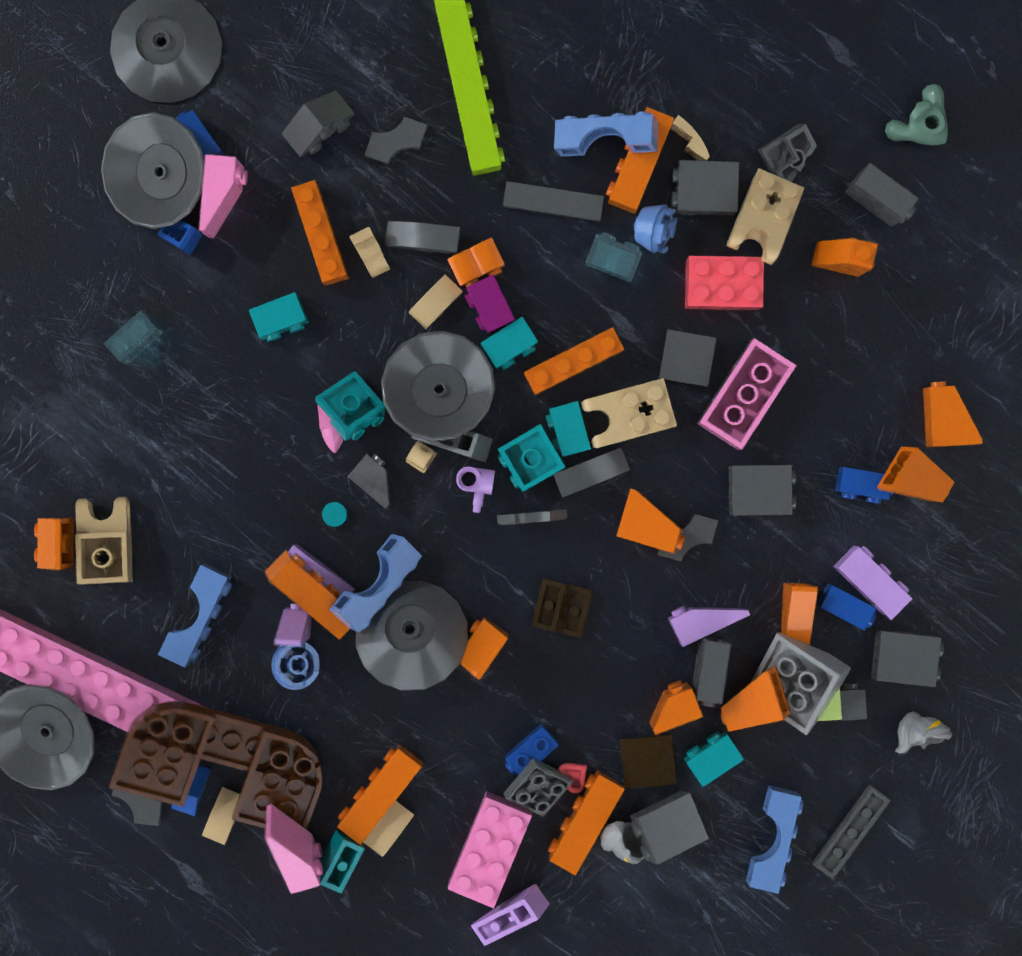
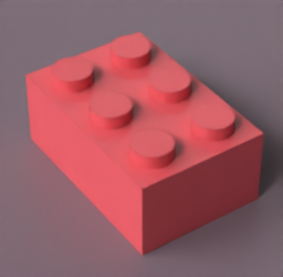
[685,256,764,310]

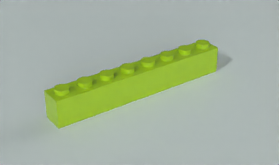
[434,0,505,176]

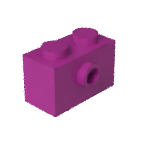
[465,275,515,335]

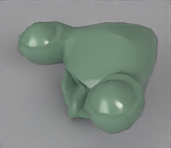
[885,84,948,146]

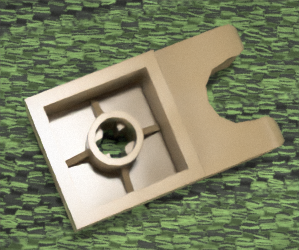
[727,169,804,265]
[580,378,677,448]
[75,496,133,585]

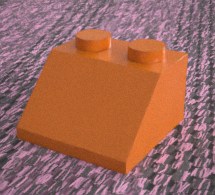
[34,518,74,570]
[460,617,508,680]
[649,681,703,735]

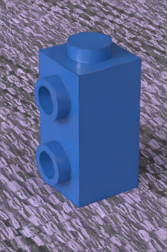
[176,110,225,164]
[835,467,893,504]
[816,584,876,631]
[505,723,559,776]

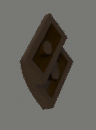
[532,578,594,638]
[620,734,678,788]

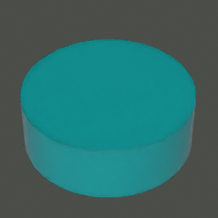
[322,502,347,527]

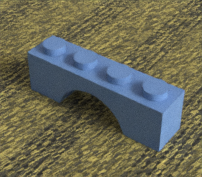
[554,112,658,157]
[329,534,422,633]
[158,564,232,667]
[746,785,803,894]

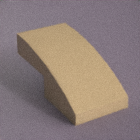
[670,115,710,161]
[409,275,463,329]
[202,787,239,845]
[363,801,414,857]

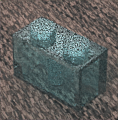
[585,233,643,282]
[104,310,164,364]

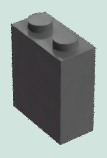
[671,160,739,216]
[844,163,919,227]
[729,465,796,516]
[871,629,944,687]
[692,636,731,707]
[630,791,709,865]

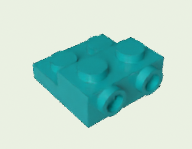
[315,371,386,441]
[497,424,566,492]

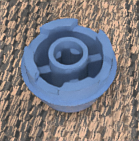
[634,204,677,253]
[272,642,319,690]

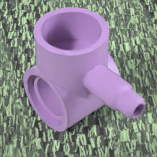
[456,467,495,513]

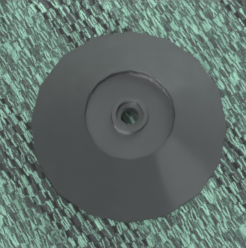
[110,0,222,104]
[101,112,205,229]
[381,331,495,441]
[356,580,468,690]
[0,684,94,791]

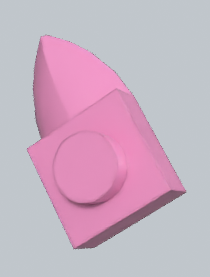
[318,405,343,453]

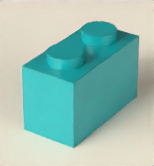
[249,292,309,342]
[480,317,538,371]
[545,401,591,457]
[684,731,744,787]
[320,830,365,894]

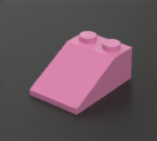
[199,155,248,238]
[265,804,323,894]

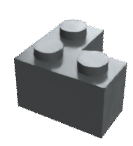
[282,90,355,157]

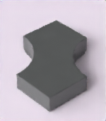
[365,117,428,165]
[497,509,567,525]
[657,514,718,561]
[112,789,163,826]

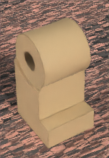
[349,227,390,278]
[405,441,438,474]

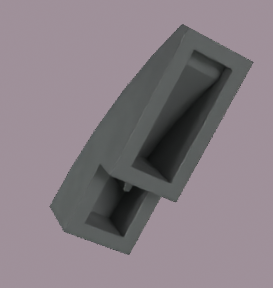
[384,221,461,255]
[553,448,630,497]

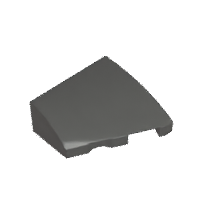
[758,124,817,182]

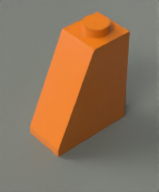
[811,238,878,277]
[923,382,982,447]
[877,447,955,502]
[616,488,685,554]
[781,583,818,645]
[721,666,791,732]

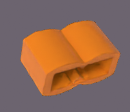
[447,238,505,287]

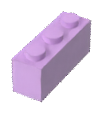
[833,546,912,620]

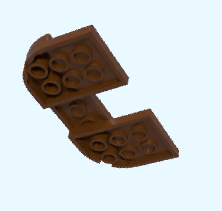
[109,701,322,830]

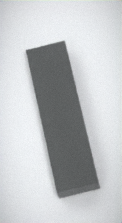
[503,181,604,222]
[812,784,891,879]

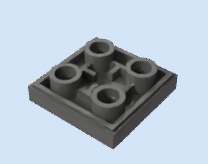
[659,330,716,387]
[503,758,573,817]

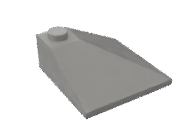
[751,632,851,735]

